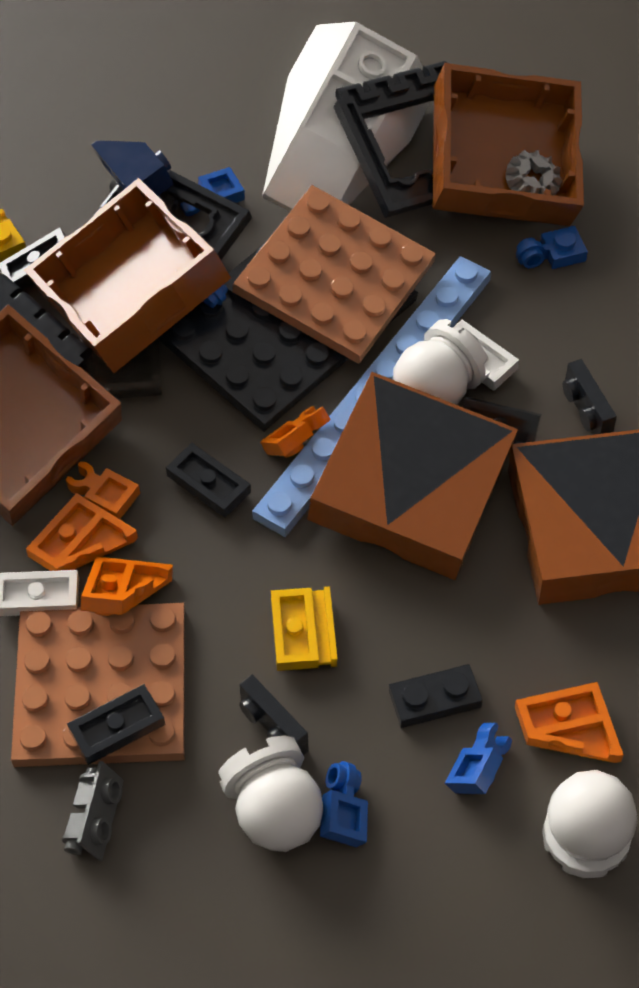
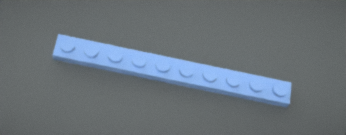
[252,256,491,537]

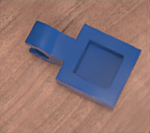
[180,167,245,216]
[445,723,512,794]

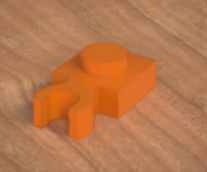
[260,406,331,458]
[66,461,140,519]

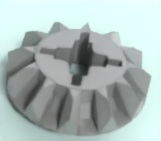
[506,150,563,196]

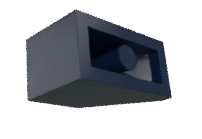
[91,140,174,196]

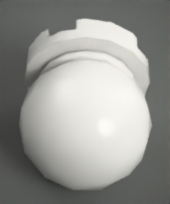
[393,319,490,405]
[218,735,323,852]
[542,770,638,878]

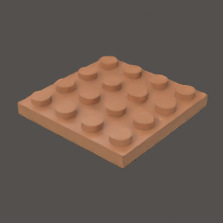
[232,185,436,364]
[11,603,185,767]

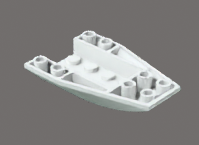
[262,22,430,212]

